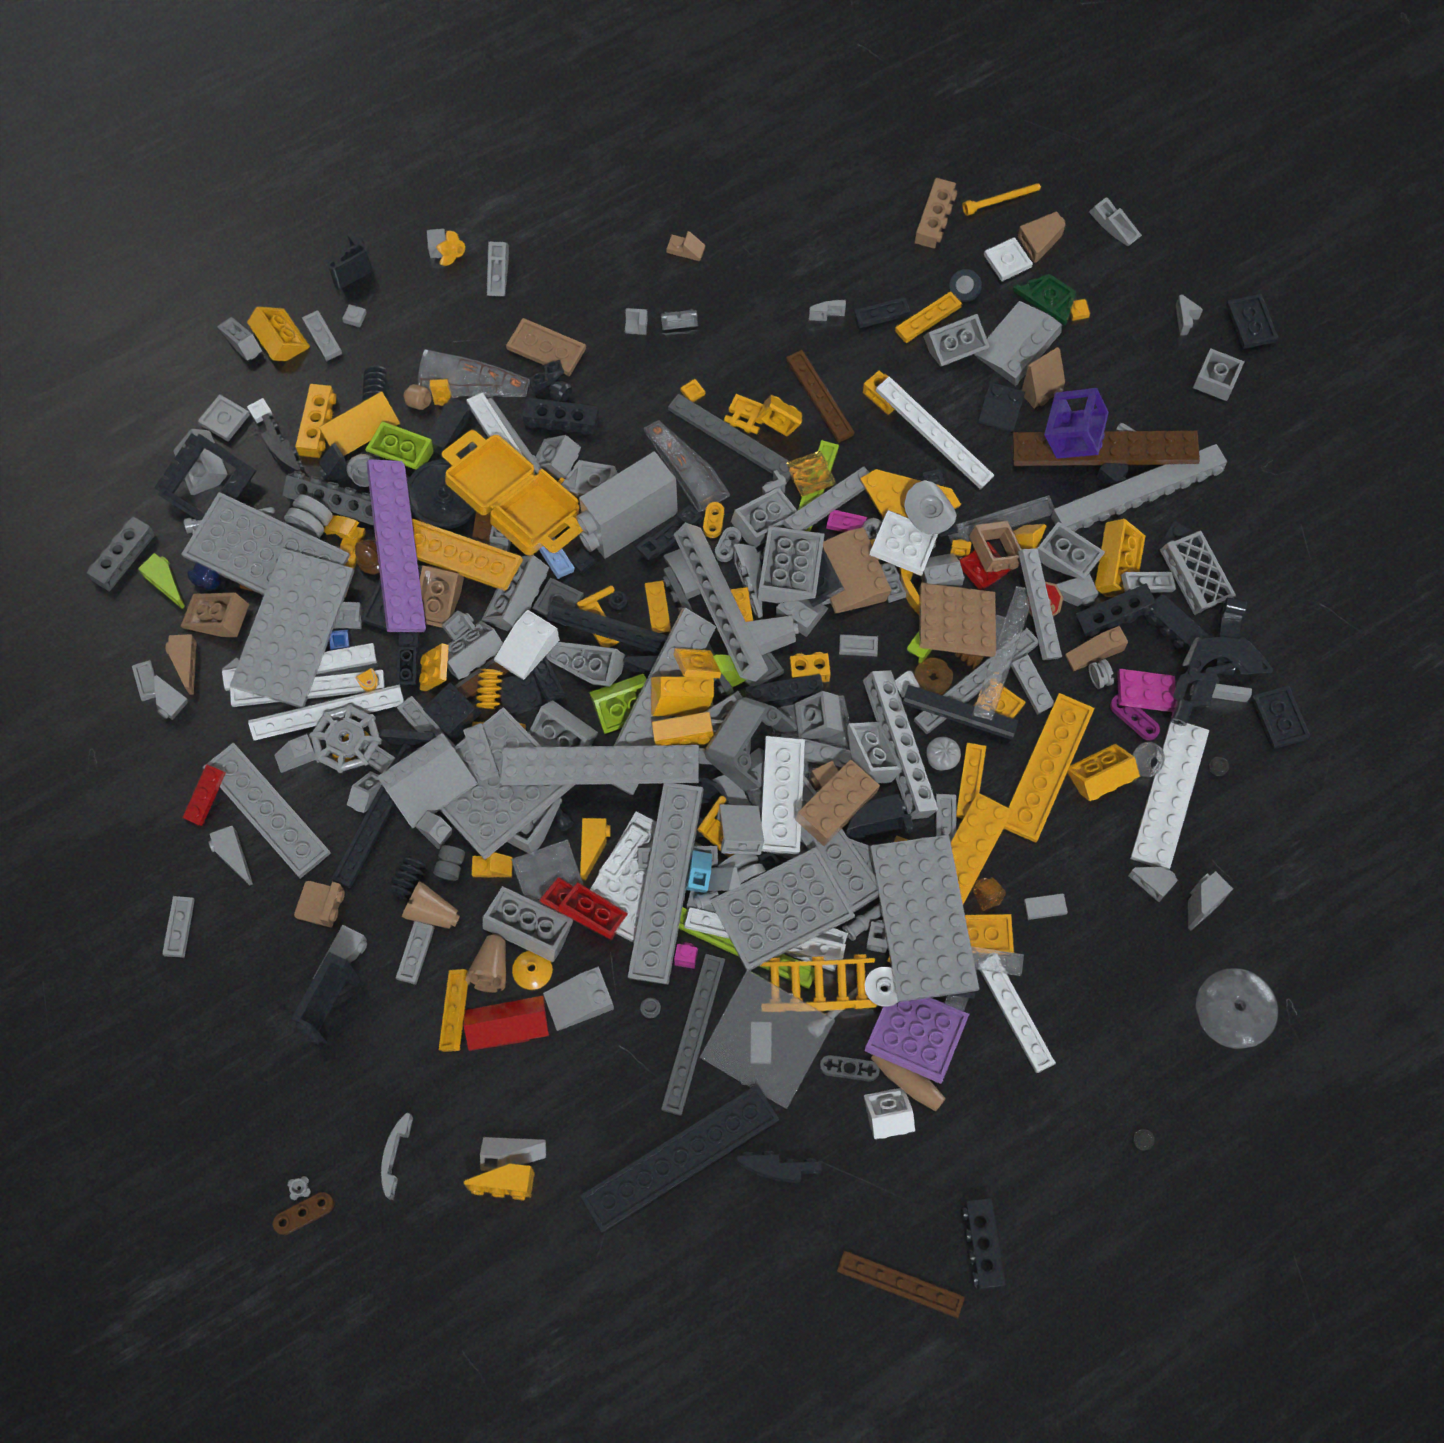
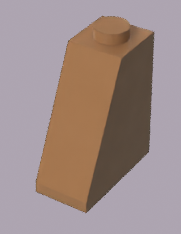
[1018,212,1065,263]

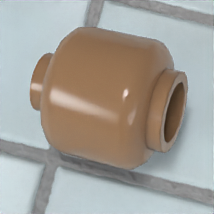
[404,384,432,410]

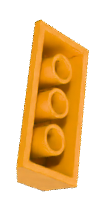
[1095,519,1145,598]

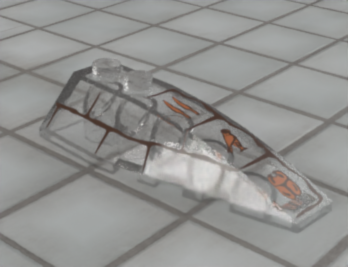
[418,349,530,398]
[644,420,730,512]

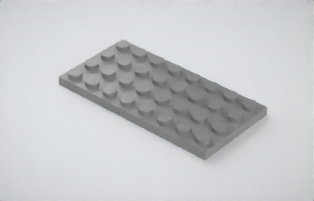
[181,492,350,595]
[230,548,354,708]
[870,835,979,1002]

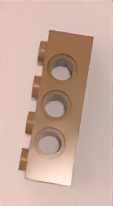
[915,178,957,249]

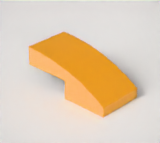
[324,515,359,538]

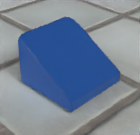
[329,629,350,651]

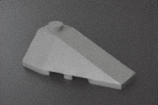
[734,544,763,620]
[546,642,626,687]

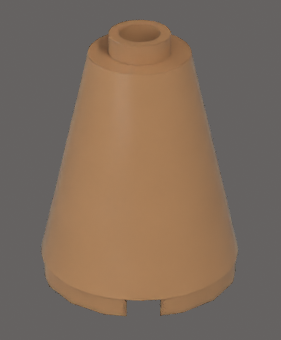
[402,882,460,929]
[465,934,506,993]

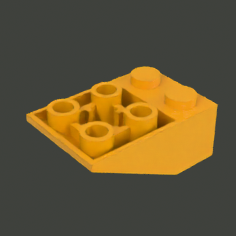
[464,1164,535,1200]

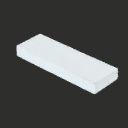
[599,824,649,883]

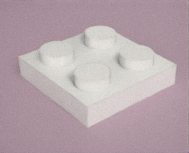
[984,237,1033,281]

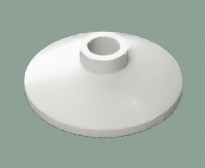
[865,967,898,1007]

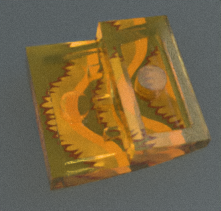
[787,451,835,496]

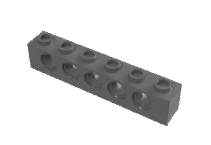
[282,471,374,525]

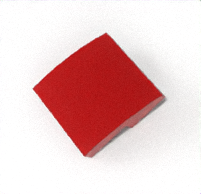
[959,542,1011,590]

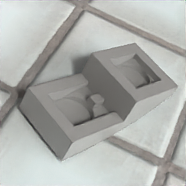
[809,300,846,321]

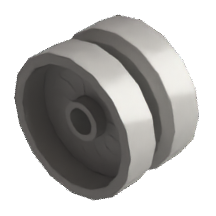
[284,494,333,539]
[718,854,766,891]

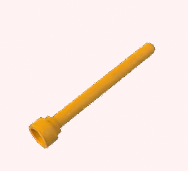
[962,184,1041,216]

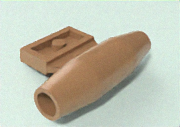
[871,1055,946,1111]

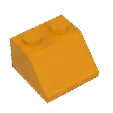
[757,395,802,437]

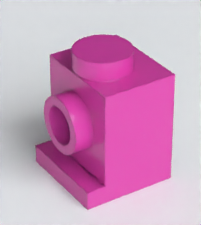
[674,942,698,969]

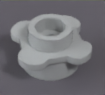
[288,1176,311,1200]

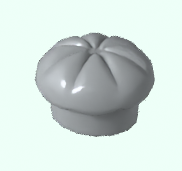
[347,454,376,487]
[926,737,961,770]

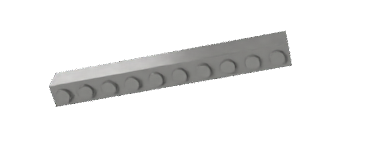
[1051,444,1227,532]
[674,523,768,682]

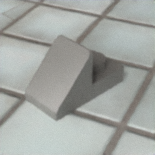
[1176,295,1203,335]

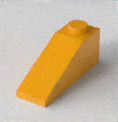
[580,818,611,881]

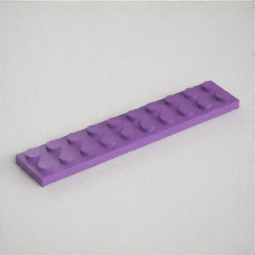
[366,459,426,632]

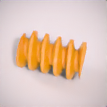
[475,669,503,709]

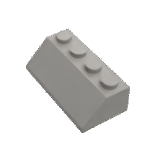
[481,555,549,631]
[483,886,573,962]

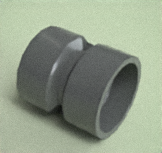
[433,845,465,880]

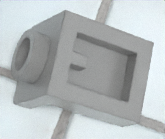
[762,470,787,496]

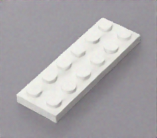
[761,736,805,854]

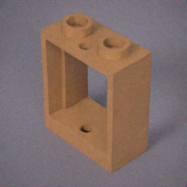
[969,521,1021,572]

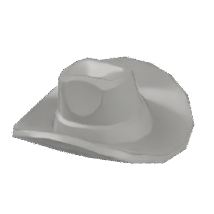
[904,480,957,534]

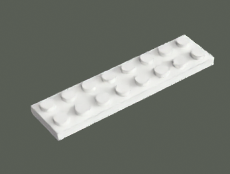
[1130,721,1209,870]

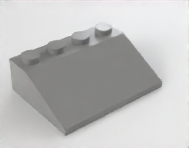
[974,301,1062,386]
[758,526,824,603]
[377,733,478,829]

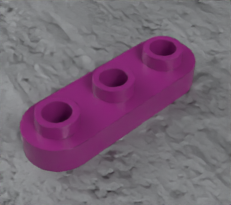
[1110,695,1160,740]

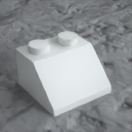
[864,1088,915,1139]

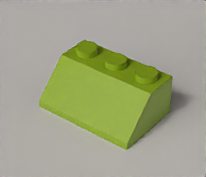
[366,421,434,469]
[589,674,647,734]

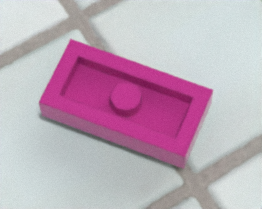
[827,510,867,532]

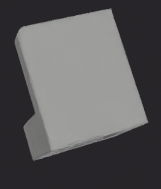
[625,308,648,334]

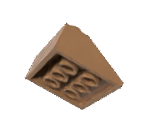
[823,527,892,614]

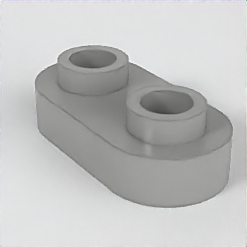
[715,527,741,562]

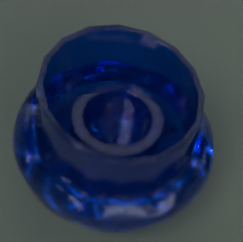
[188,562,221,590]

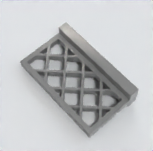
[1160,531,1236,615]

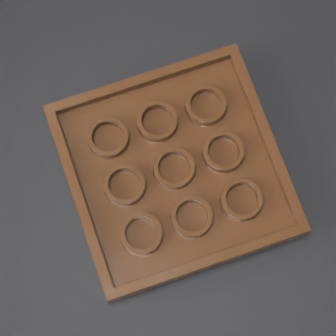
[919,583,996,657]

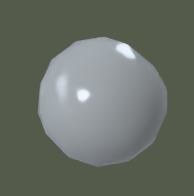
[862,518,883,540]

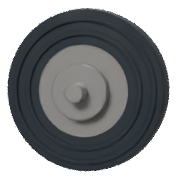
[949,269,982,302]

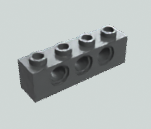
[87,516,155,592]

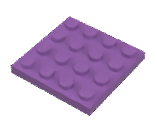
[865,998,969,1084]

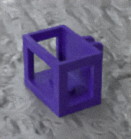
[1045,388,1109,459]

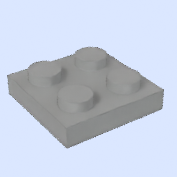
[198,394,250,441]

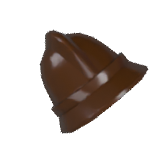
[355,540,380,574]

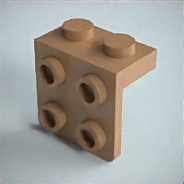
[294,881,345,928]

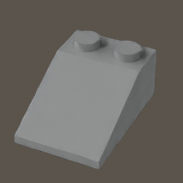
[731,487,797,548]
[1037,522,1105,580]
[847,722,902,783]
[507,798,562,855]
[543,967,614,1031]

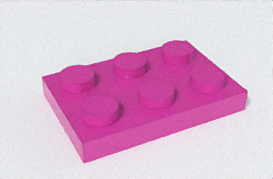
[1117,669,1176,712]

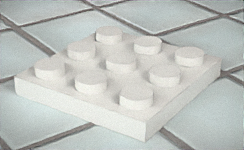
[869,510,938,576]

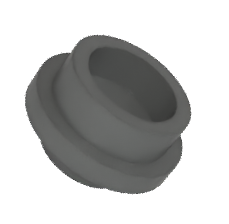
[640,998,661,1018]

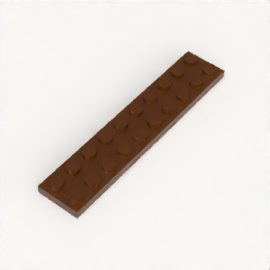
[1013,431,1200,466]

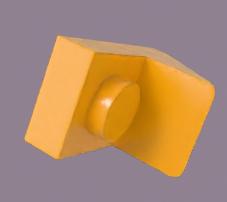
[472,852,513,877]

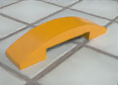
[899,567,920,616]

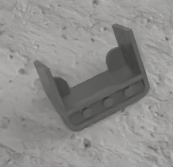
[705,697,797,791]

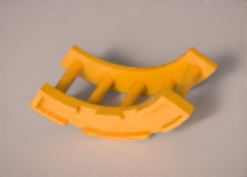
[760,954,877,1012]

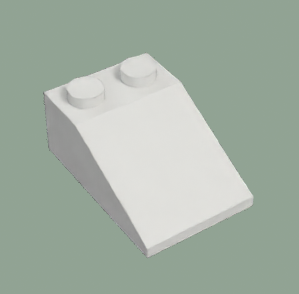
[494,610,559,680]

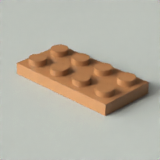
[506,318,586,376]

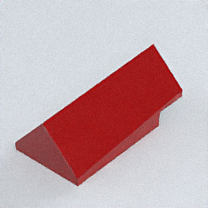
[540,877,628,940]
[464,996,549,1051]

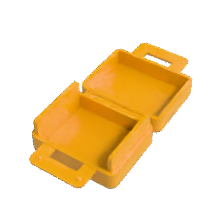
[442,430,583,556]

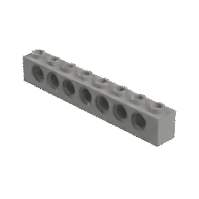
[863,670,938,819]

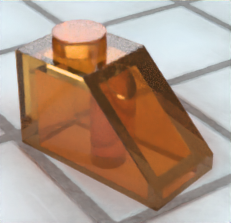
[973,877,1006,911]

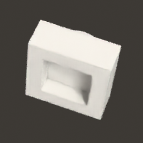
[247,398,273,423]
[895,671,920,697]

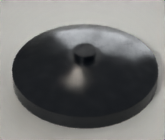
[407,459,476,529]

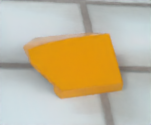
[1013,524,1046,550]

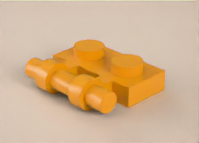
[724,394,763,434]

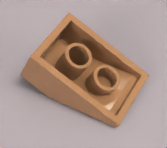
[1022,347,1065,408]
[420,566,464,628]
[181,593,249,637]

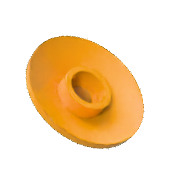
[512,951,553,990]

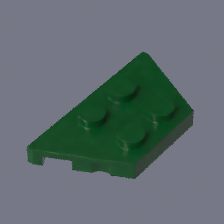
[1013,274,1076,325]

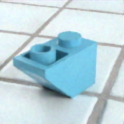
[686,850,712,893]

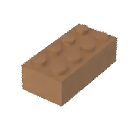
[795,760,880,846]

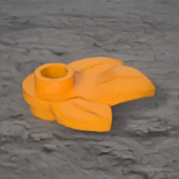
[436,231,465,266]

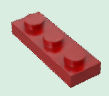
[183,764,226,826]

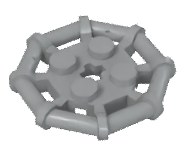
[309,704,382,773]

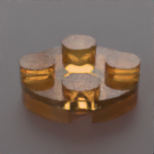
[914,658,953,695]

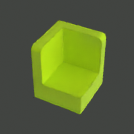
[907,632,932,665]

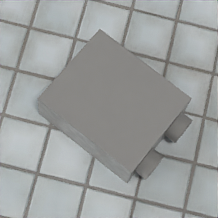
[576,451,678,559]

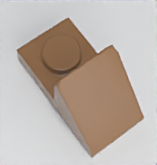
[667,231,705,261]

